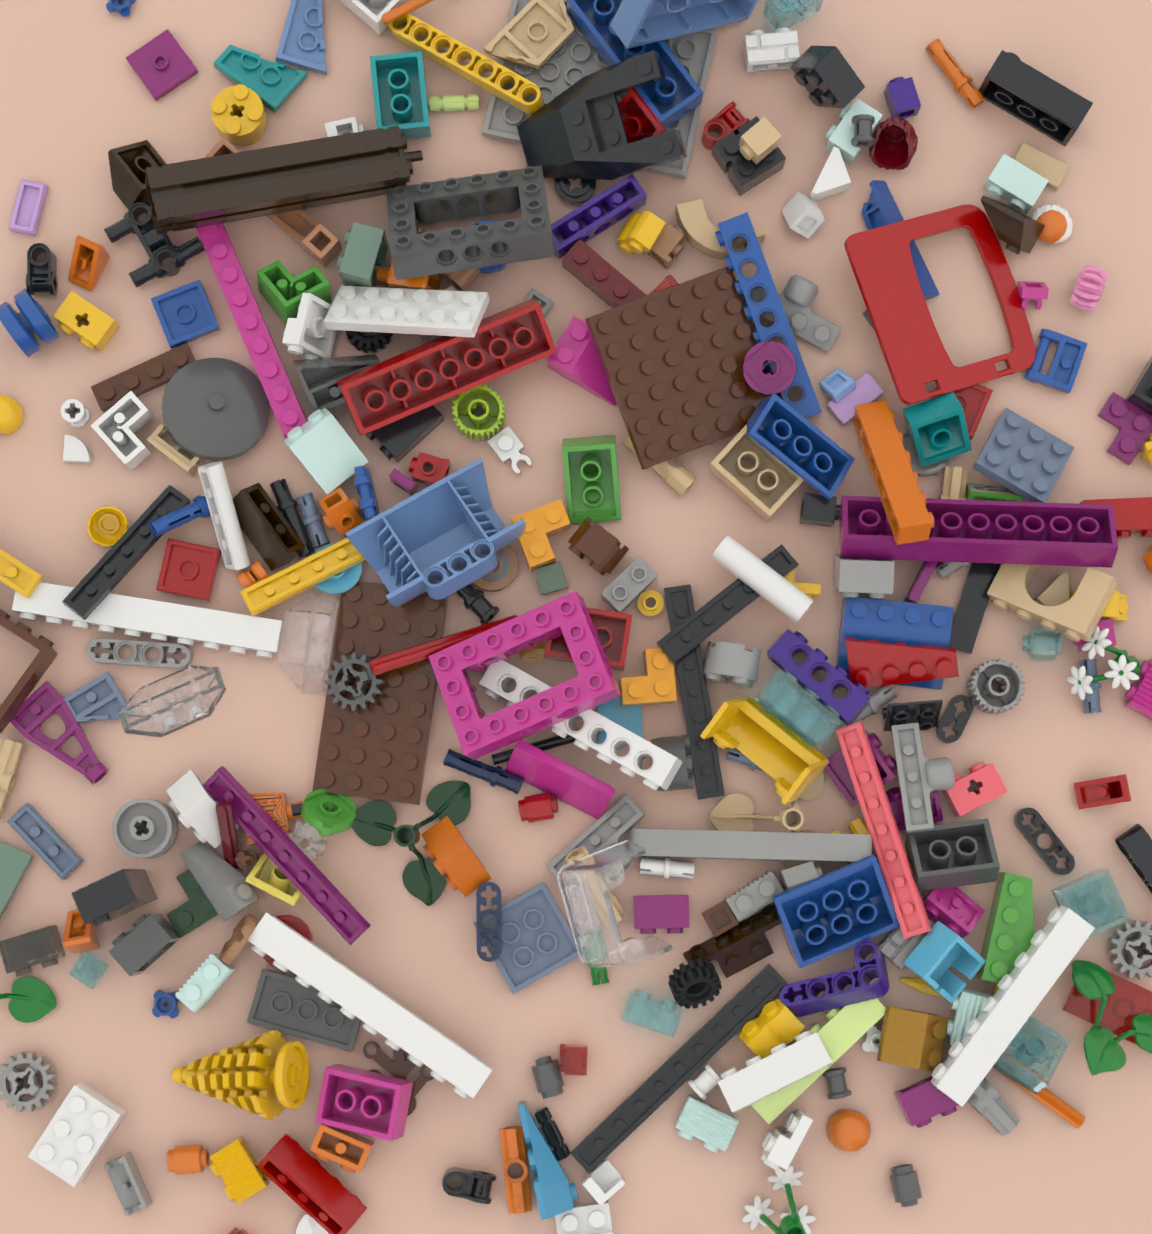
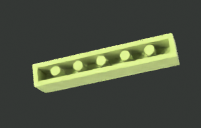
[751,999,886,1124]

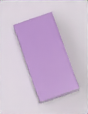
[8,179,48,236]
[826,372,884,426]

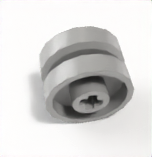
[112,798,178,858]

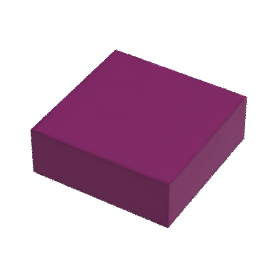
[389,468,418,495]

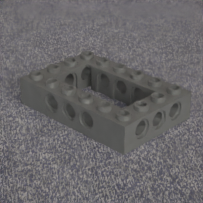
[386,166,555,280]

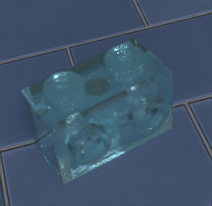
[621,989,682,1037]

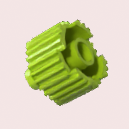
[452,384,506,442]

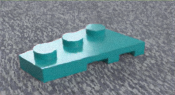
[214,45,308,113]

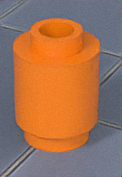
[167,1144,209,1175]

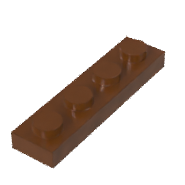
[91,343,196,412]

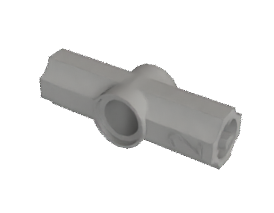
[967,1078,1021,1136]

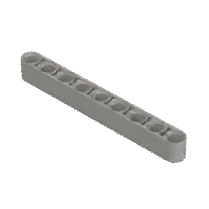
[629,829,872,863]

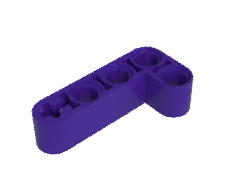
[779,940,889,1017]

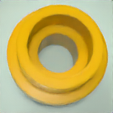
[637,590,664,617]

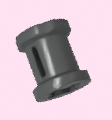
[851,114,875,148]
[822,1067,852,1100]

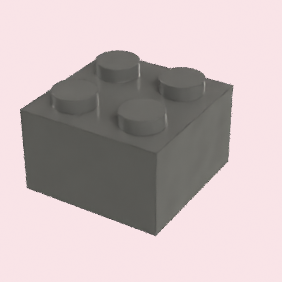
[108,913,181,976]

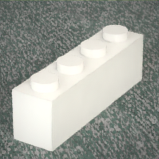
[718,1030,832,1113]

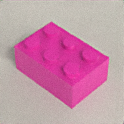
[315,1064,413,1141]

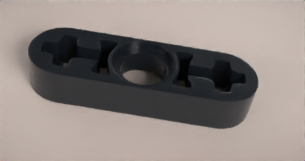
[1014,808,1075,875]

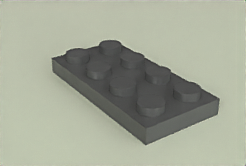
[247,969,362,1052]

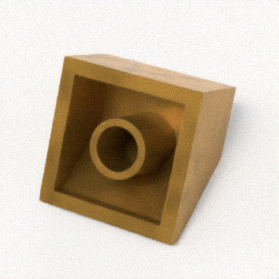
[877,1005,949,1072]

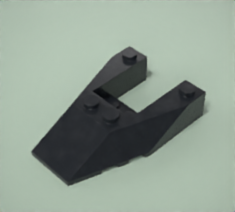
[517,50,687,180]

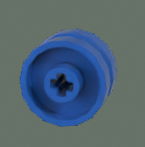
[0,289,59,358]

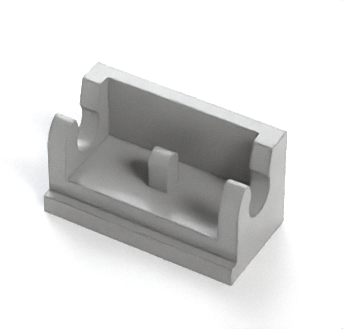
[104,1152,153,1217]

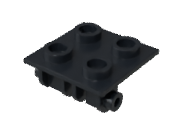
[882,700,943,731]

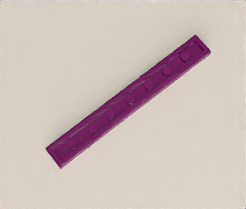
[203,766,371,945]

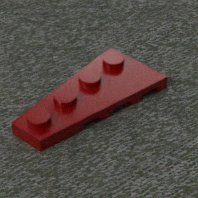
[845,637,959,688]

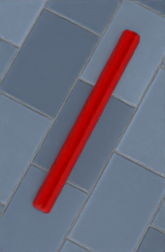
[370,615,517,675]

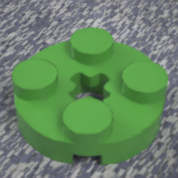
[300,789,356,837]

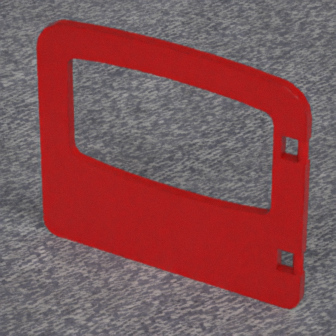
[844,204,1036,405]

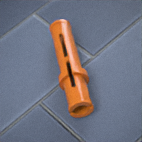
[926,38,986,109]

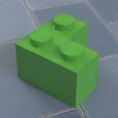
[257,260,331,324]

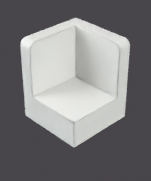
[782,192,825,239]
[582,1160,626,1206]

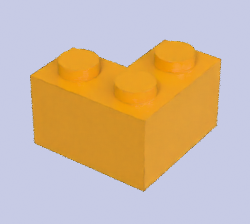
[511,499,570,572]
[619,648,677,707]

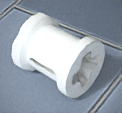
[61,399,90,428]
[687,1064,722,1101]

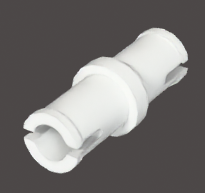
[639,857,695,880]

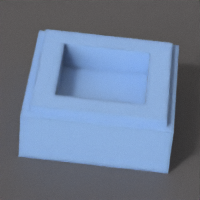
[819,367,857,403]

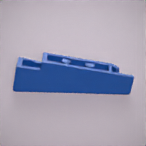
[861,180,939,300]

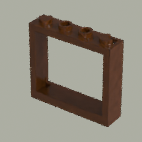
[0,609,58,733]

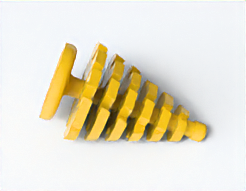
[172,1030,310,1120]

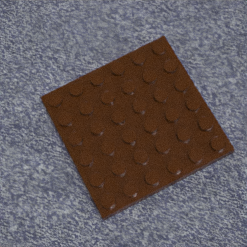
[585,266,780,470]

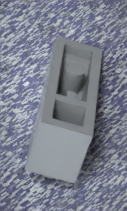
[180,841,259,922]

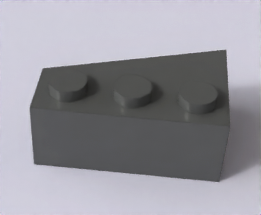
[293,354,380,412]

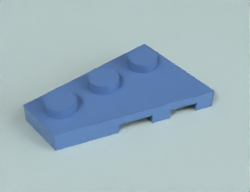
[276,0,327,75]

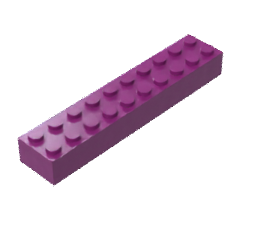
[839,496,1118,568]

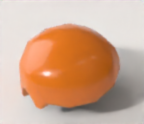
[826,1109,871,1152]

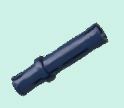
[443,749,524,794]

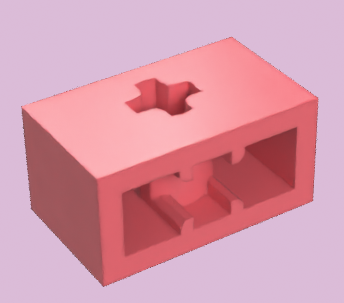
[942,761,1008,817]

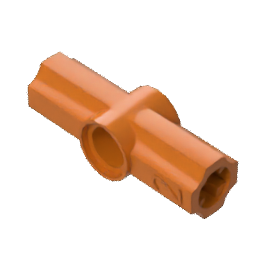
[499,1126,532,1214]

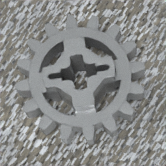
[1107,920,1152,980]
[0,1051,57,1112]

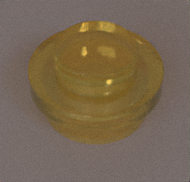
[519,642,545,664]

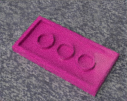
[505,739,616,820]

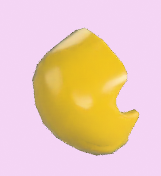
[0,394,24,435]
[87,506,129,547]

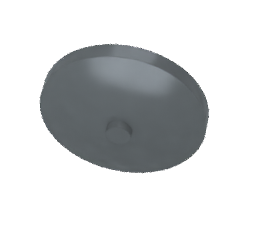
[162,358,270,461]

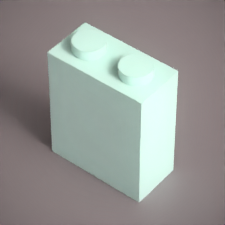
[284,408,369,495]

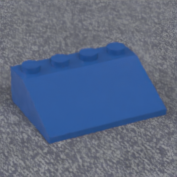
[836,597,953,690]
[772,854,900,968]

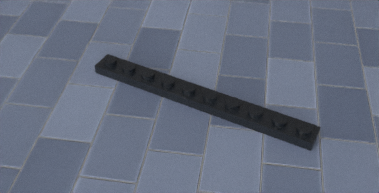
[570,964,788,1173]

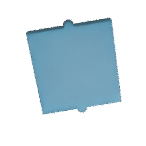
[597,697,643,749]

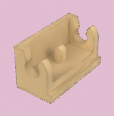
[146,422,205,476]

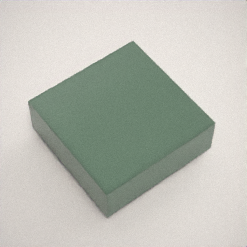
[534,562,567,595]

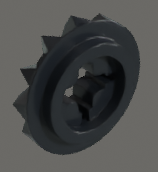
[555,178,596,204]

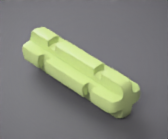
[429,94,480,112]

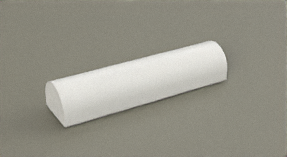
[198,461,251,570]
[711,535,814,623]

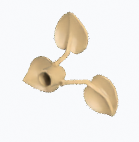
[709,771,825,871]

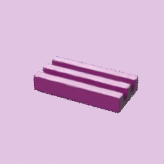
[904,561,938,603]

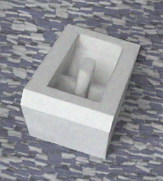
[810,146,851,201]

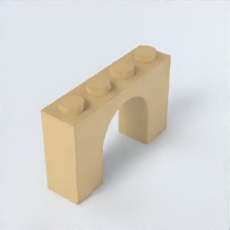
[987,564,1117,642]

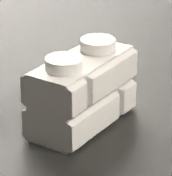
[743,28,800,73]

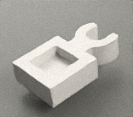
[487,426,532,476]

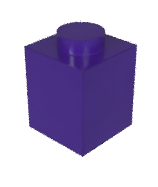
[884,77,921,119]

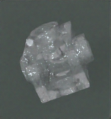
[288,821,327,860]

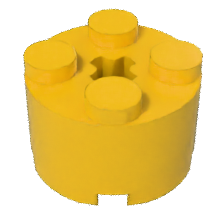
[211,84,267,146]

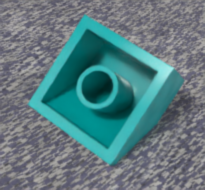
[903,392,972,467]

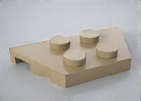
[484,0,574,69]

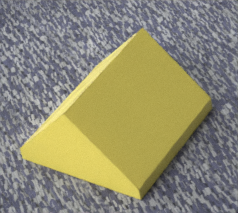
[245,853,304,906]

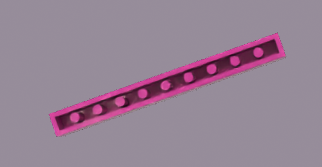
[196,223,307,439]

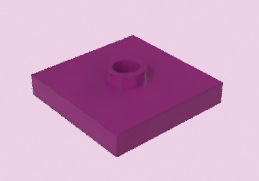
[126,29,199,101]

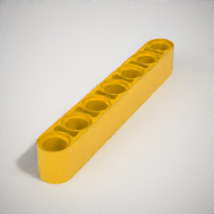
[388,13,544,115]

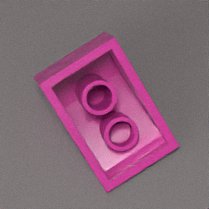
[547,316,617,407]

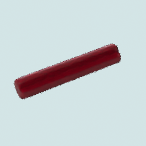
[215,801,239,869]

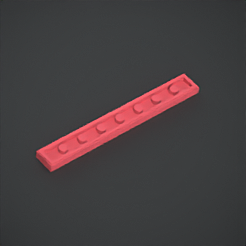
[835,721,932,939]

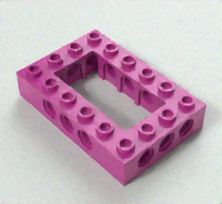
[428,591,621,760]

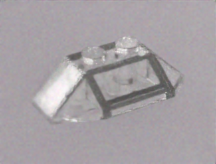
[278,588,342,697]
[118,665,226,737]

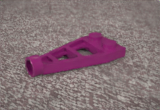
[10,681,109,785]

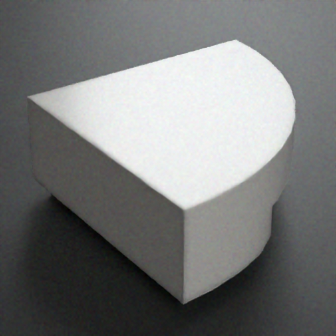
[63,435,91,463]

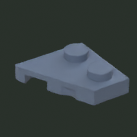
[63,672,135,723]

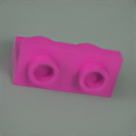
[922,887,985,938]

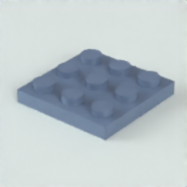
[972,408,1074,503]
[473,882,584,994]

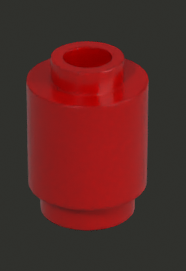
[518,792,559,823]

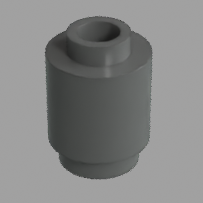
[531,1056,564,1099]
[889,1164,922,1207]

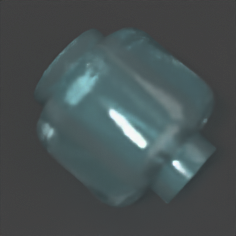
[1023,626,1062,661]

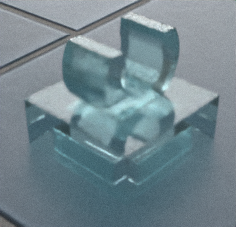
[69,951,109,989]

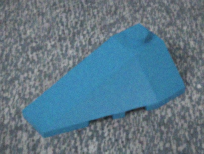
[518,1101,578,1220]

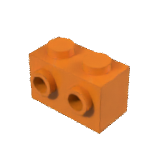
[310,1124,375,1173]

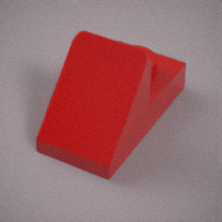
[1074,774,1131,810]

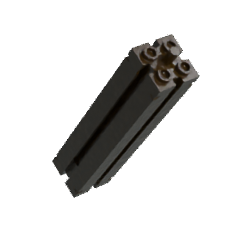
[145,125,423,235]

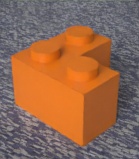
[421,816,491,897]

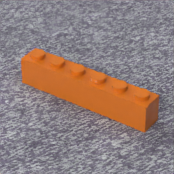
[853,400,934,545]

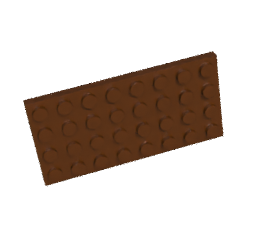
[312,581,449,805]

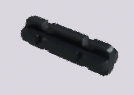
[535,1107,570,1161]

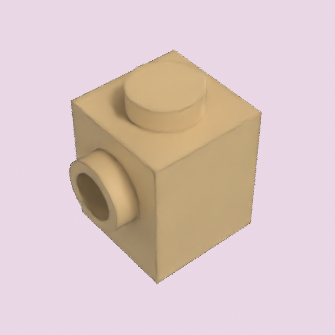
[739,116,782,164]

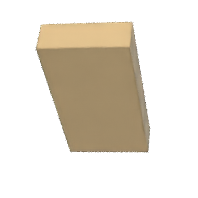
[1014,142,1070,190]

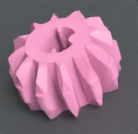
[1070,265,1108,312]

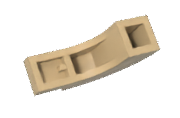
[675,198,766,260]

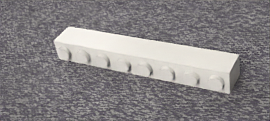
[930,905,1095,1107]

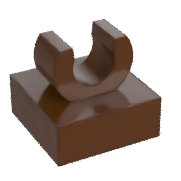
[701,900,739,937]

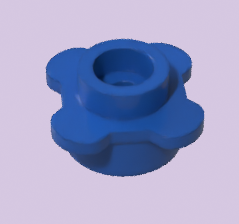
[106,0,136,17]
[152,990,179,1018]

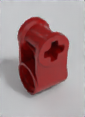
[701,102,750,151]

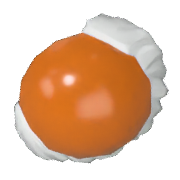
[1032,204,1073,243]

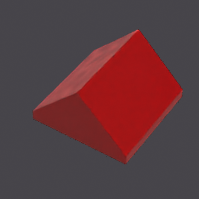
[619,89,666,143]

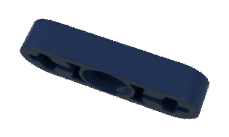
[476,882,502,962]

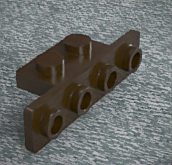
[683,904,780,978]

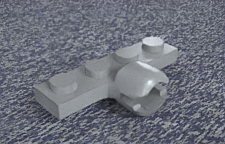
[742,275,840,351]
[891,722,955,833]
[546,794,645,888]

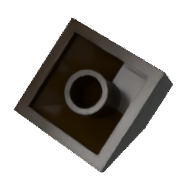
[108,140,166,210]
[981,195,1045,255]

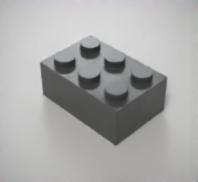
[905,818,1000,892]

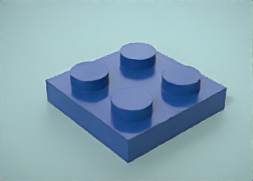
[151,279,220,349]

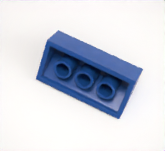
[747,393,855,500]

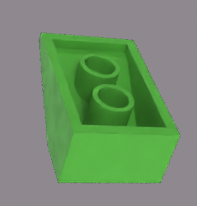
[562,435,622,524]

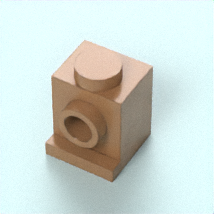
[647,223,686,270]

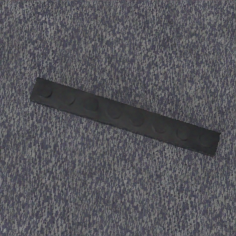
[664,584,725,800]

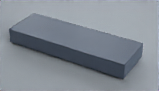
[7,803,84,880]

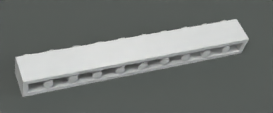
[12,582,285,658]
[248,912,493,1099]

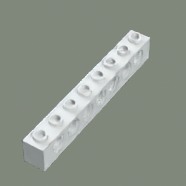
[479,660,683,791]

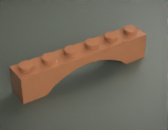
[206,137,342,268]

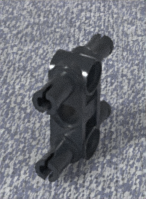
[104,201,205,288]

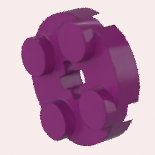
[743,341,797,395]

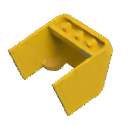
[700,696,829,805]

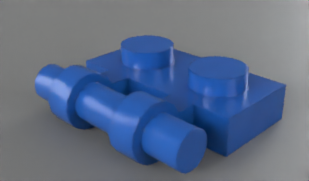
[354,466,380,520]

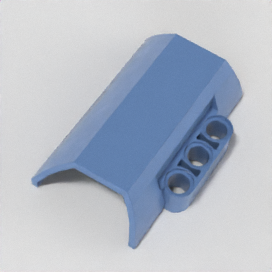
[345,458,526,607]

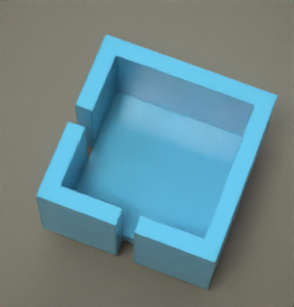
[904,921,986,1004]

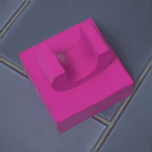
[1017,281,1049,310]

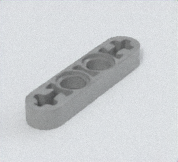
[86,638,193,669]

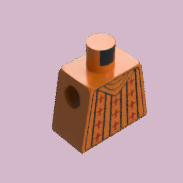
[245,793,303,845]

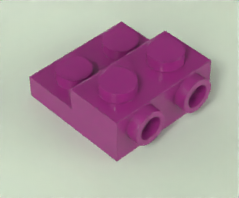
[824,730,898,807]

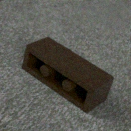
[233,483,305,571]

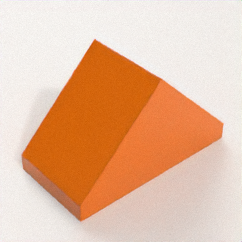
[68,235,110,291]

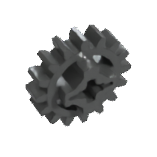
[325,653,385,712]

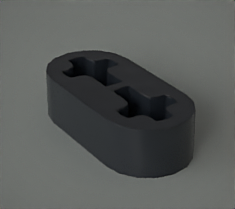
[936,695,973,743]

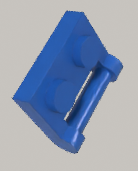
[1024,329,1088,394]

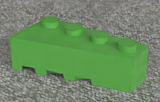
[976,872,1034,984]

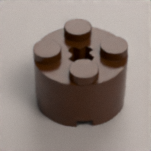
[568,516,629,576]

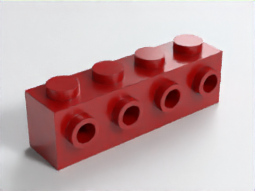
[257,1134,367,1234]

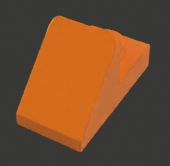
[62,910,100,953]

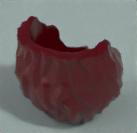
[869,117,918,170]

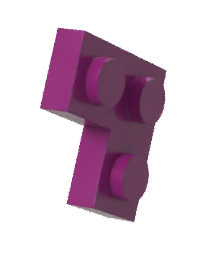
[1098,392,1152,465]

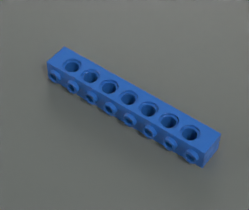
[715,212,822,419]

